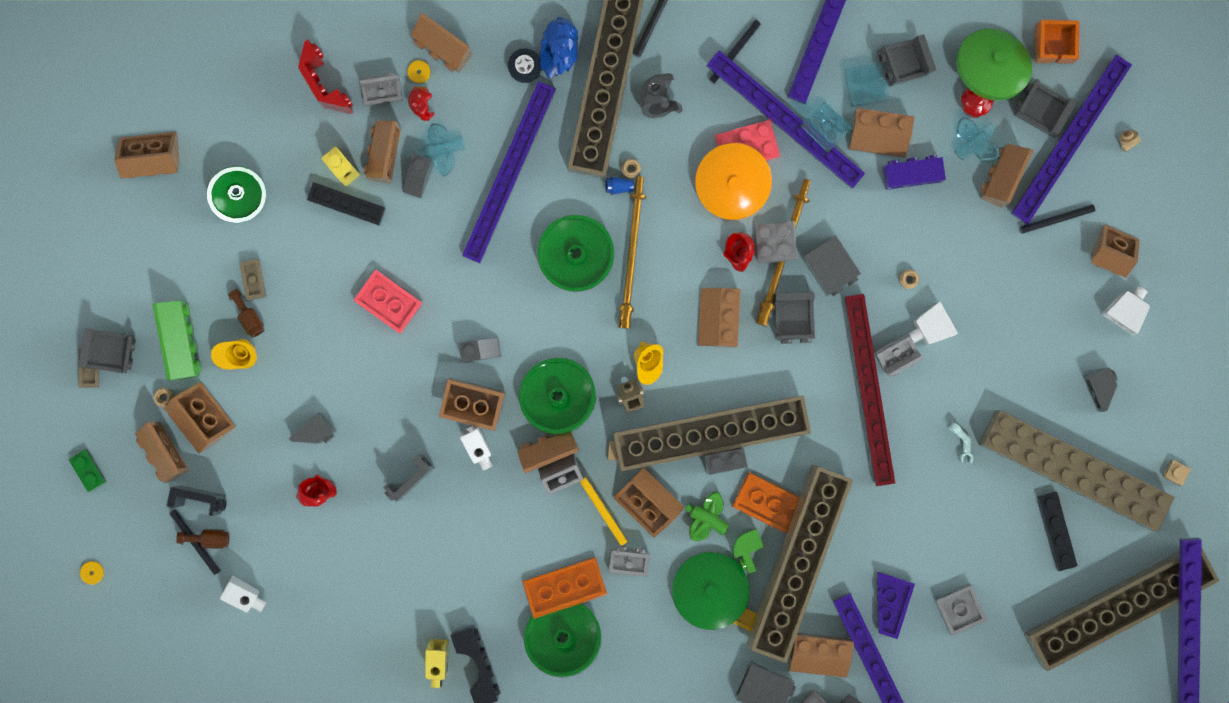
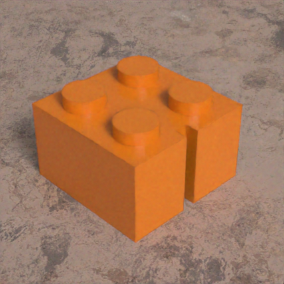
[1035,20,1080,64]

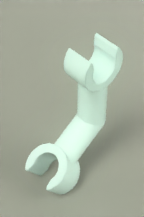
[948,422,973,463]

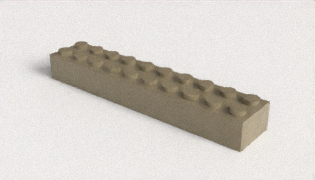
[568,0,644,179]
[613,395,811,471]
[979,410,1175,532]
[746,465,853,663]
[1024,549,1219,671]

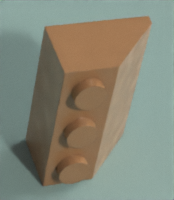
[411,13,472,73]
[849,108,915,158]
[364,121,401,184]
[114,132,180,179]
[980,144,1034,208]
[698,288,741,348]
[439,378,506,431]
[164,382,236,454]
[135,422,189,483]
[517,432,580,473]
[613,467,685,538]
[789,633,853,678]

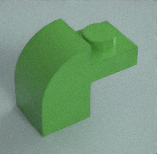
[732,528,764,574]

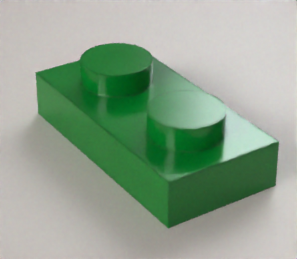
[68,449,106,492]

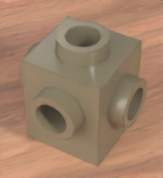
[616,379,645,413]

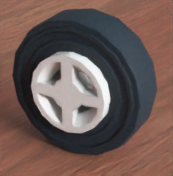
[508,48,541,83]

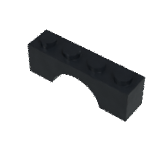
[450,625,501,703]

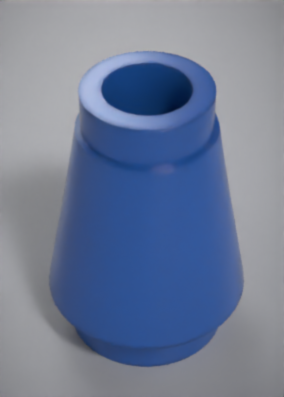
[605,176,634,195]

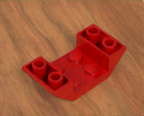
[298,39,353,114]

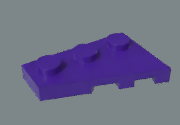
[877,571,915,639]

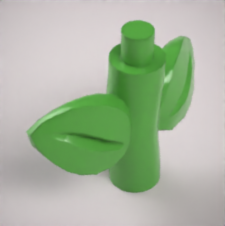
[684,491,729,541]

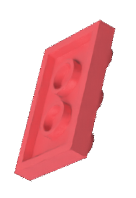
[715,120,780,161]
[353,269,423,334]

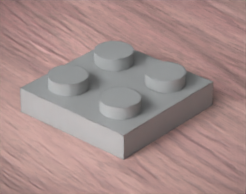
[756,221,797,264]
[935,584,987,636]

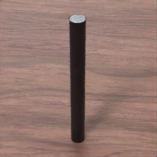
[634,0,668,58]
[709,20,761,84]
[1020,204,1095,234]
[169,509,221,575]

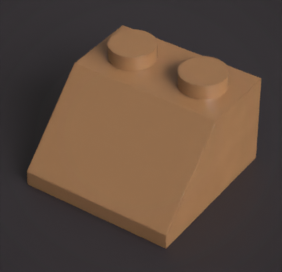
[1091,224,1140,278]

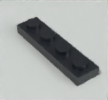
[307,182,386,226]
[1037,492,1078,571]

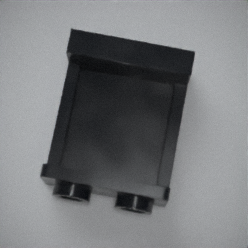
[166,486,227,516]

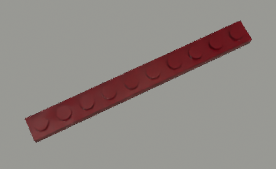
[844,294,896,487]

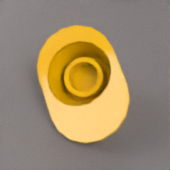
[211,339,257,370]
[633,341,663,385]

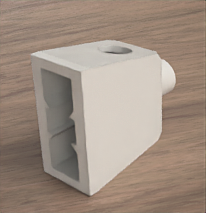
[1101,286,1150,335]
[908,302,958,345]
[460,426,493,470]
[220,575,267,613]

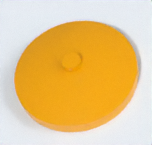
[695,143,772,220]

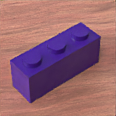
[883,155,946,190]

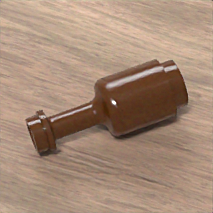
[228,289,265,338]
[176,529,230,549]

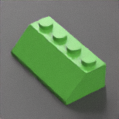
[152,300,201,381]

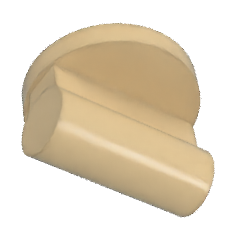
[1119,130,1141,152]

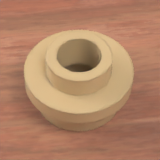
[622,159,641,178]
[900,270,919,289]
[154,388,173,407]

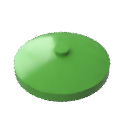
[956,29,1032,101]

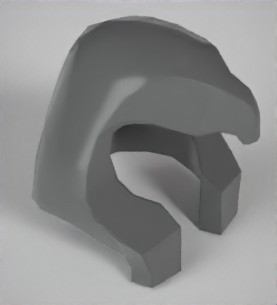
[641,73,683,118]

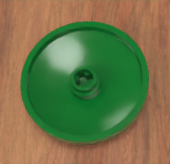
[537,215,614,292]
[519,358,596,435]
[672,552,749,630]
[524,604,602,678]

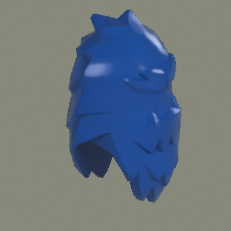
[540,16,579,78]

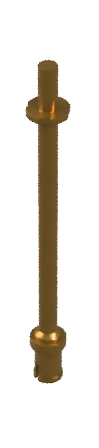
[618,176,646,329]
[756,179,811,327]

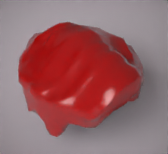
[408,86,435,121]
[961,88,994,118]
[723,231,755,272]
[296,474,337,507]

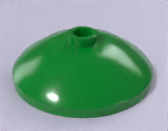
[207,166,266,222]

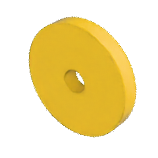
[408,60,431,84]
[80,561,104,585]

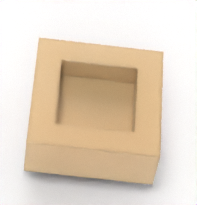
[1163,460,1191,486]

